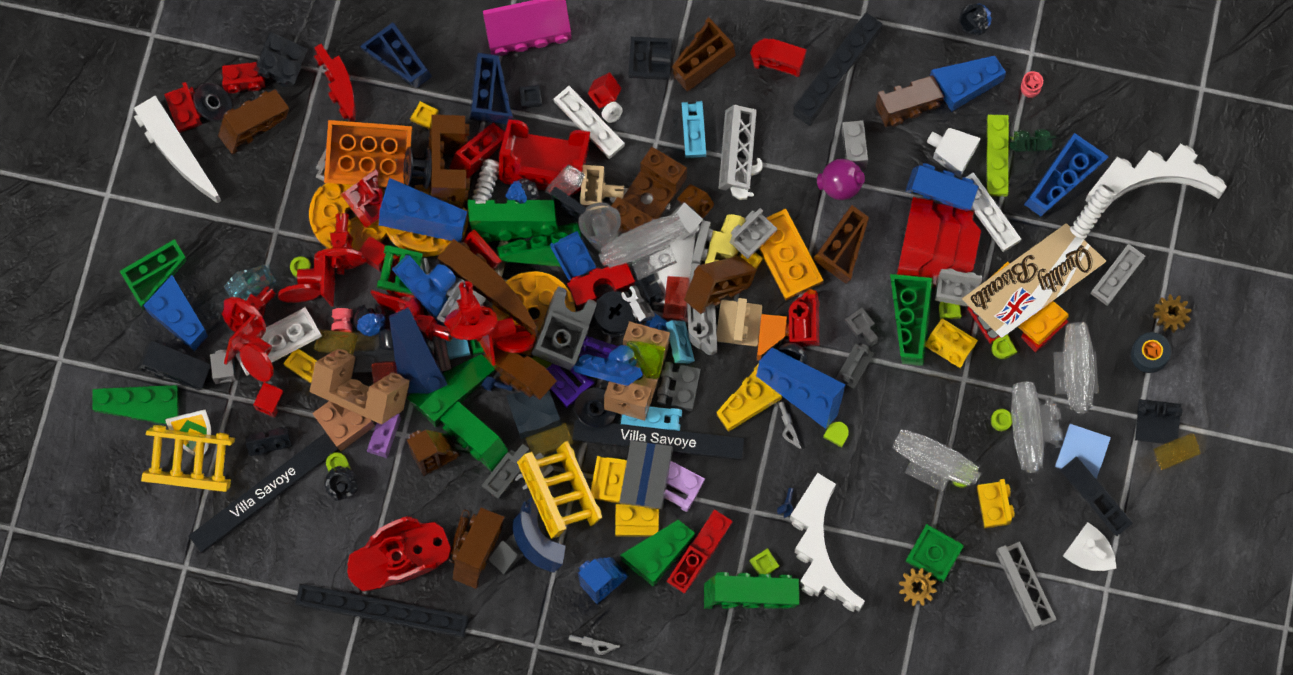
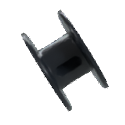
[403,147,432,190]
[594,291,636,337]

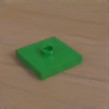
[905,524,964,583]

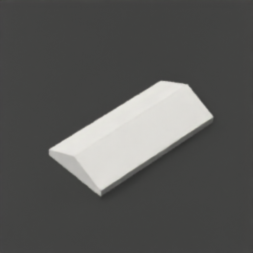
[648,221,696,308]
[236,307,322,376]

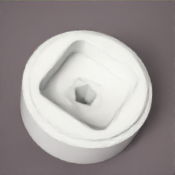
[602,102,622,123]

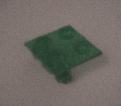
[1009,129,1056,152]

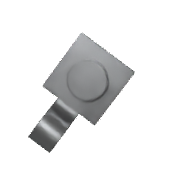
[621,286,655,322]
[845,308,878,347]

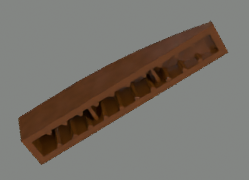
[437,239,539,337]

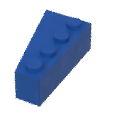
[1024,133,1108,216]

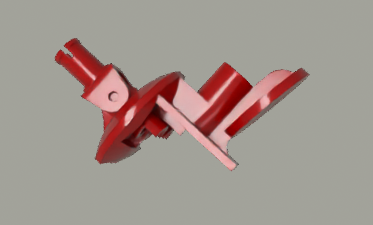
[278,213,367,306]
[370,255,453,342]
[444,281,536,366]
[221,286,275,382]

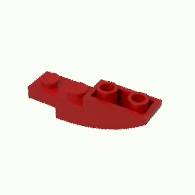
[314,44,356,122]
[667,509,733,593]

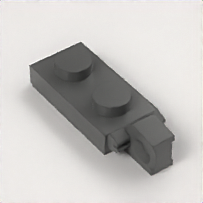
[482,444,530,500]

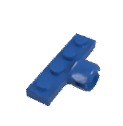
[392,255,456,326]
[573,345,643,386]

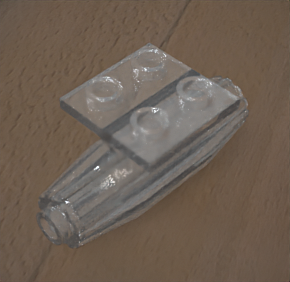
[599,214,686,280]
[1053,322,1098,414]
[1011,382,1064,473]
[892,429,981,492]

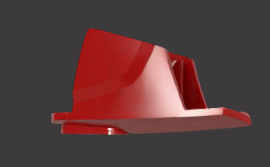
[347,517,451,592]

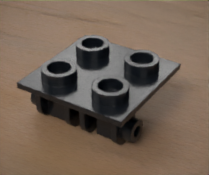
[1135,399,1183,446]

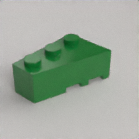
[120,239,187,310]
[440,401,509,472]
[620,520,695,587]

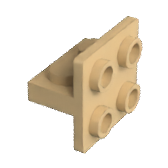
[716,298,762,347]

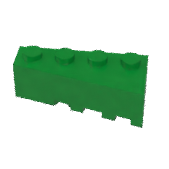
[468,200,558,243]
[890,274,933,366]
[704,572,799,609]

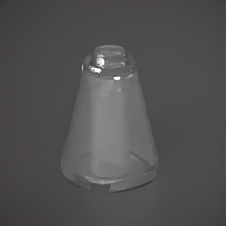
[579,202,621,255]

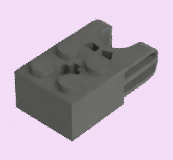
[531,286,597,370]

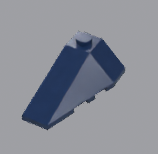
[389,307,447,394]

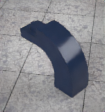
[513,497,566,573]

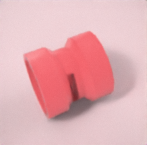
[1021,71,1043,98]
[331,308,353,334]

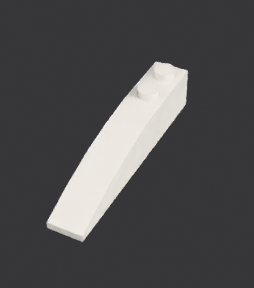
[134,96,221,203]

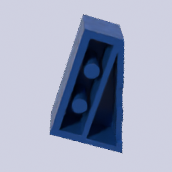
[930,56,1006,111]
[905,163,979,211]
[144,275,208,351]
[578,557,629,604]

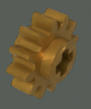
[1153,294,1191,333]
[899,568,937,606]

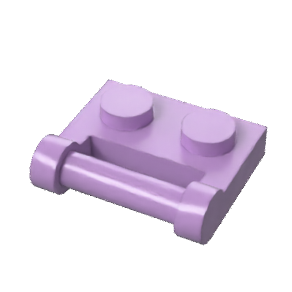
[664,461,705,512]

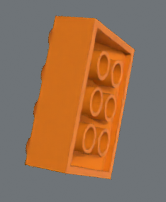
[324,120,412,187]

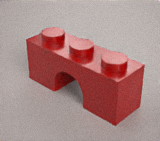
[567,260,635,311]

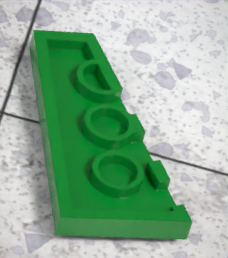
[92,385,179,425]

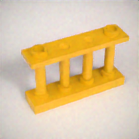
[142,425,235,492]
[517,441,602,539]

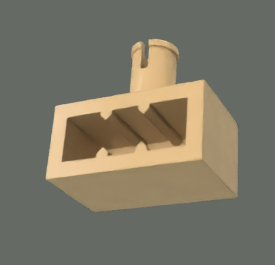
[580,165,624,214]

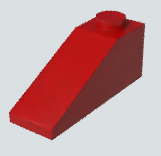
[449,123,505,178]

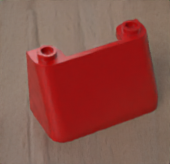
[499,119,590,194]

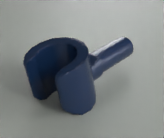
[482,377,513,391]
[777,488,794,518]

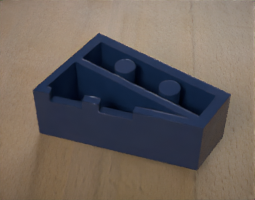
[360,23,432,88]
[469,53,513,124]

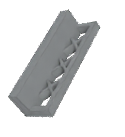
[718,105,756,190]
[996,542,1056,631]

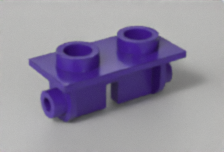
[578,336,619,358]

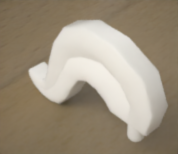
[730,158,763,200]

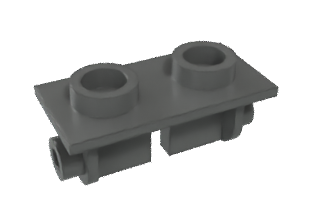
[835,344,874,389]

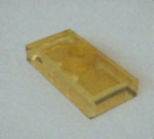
[314,329,358,355]
[526,423,573,457]
[1153,433,1201,470]

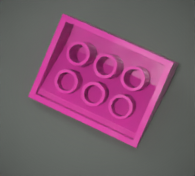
[483,0,572,56]

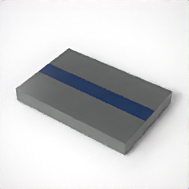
[619,441,673,510]

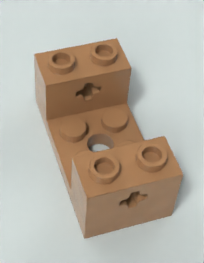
[604,321,670,421]
[310,349,410,425]

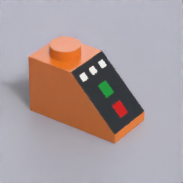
[757,314,789,360]

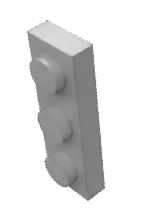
[1091,244,1145,306]

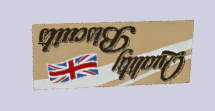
[962,224,1106,338]

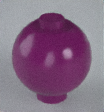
[817,159,865,200]

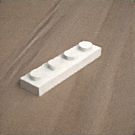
[554,86,625,159]
[965,172,1021,252]

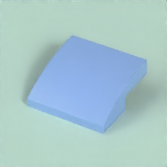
[1055,424,1111,479]

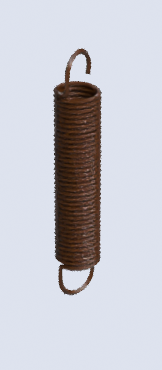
[449,510,469,563]

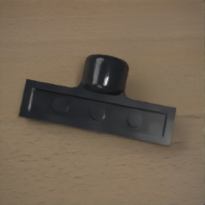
[349,329,435,373]

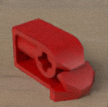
[750,38,807,77]
[789,289,820,347]

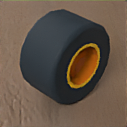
[1131,332,1171,373]

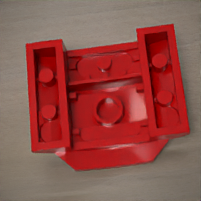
[897,197,981,287]

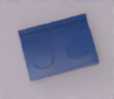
[550,231,596,280]

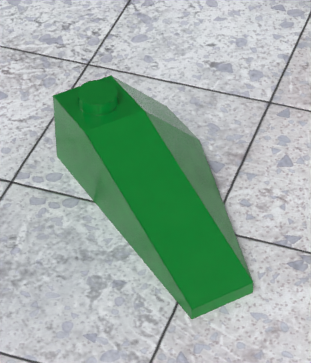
[497,223,581,267]
[406,354,496,427]

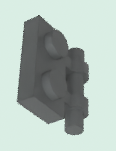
[657,362,701,411]

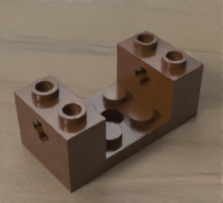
[429,115,470,209]
[606,146,687,245]

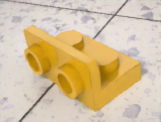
[926,318,978,368]
[977,479,1014,528]

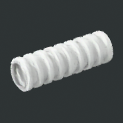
[468,159,499,212]
[1070,184,1116,239]

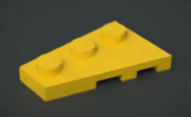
[716,363,782,432]

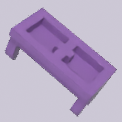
[367,414,401,458]

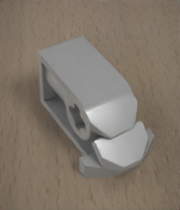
[687,303,717,355]

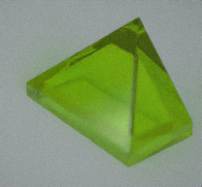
[627,341,665,379]

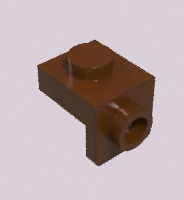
[677,184,714,219]

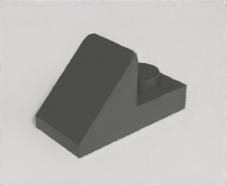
[489,533,524,575]

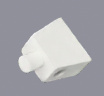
[927,128,980,178]

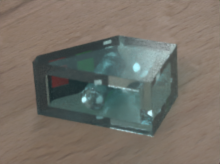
[224,265,276,301]

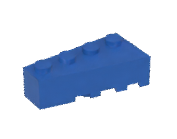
[379,178,467,243]
[756,348,845,429]

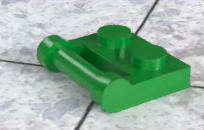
[376,246,423,295]

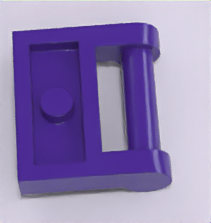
[547,364,595,408]

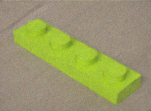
[986,115,1009,197]

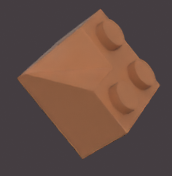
[312,401,375,451]

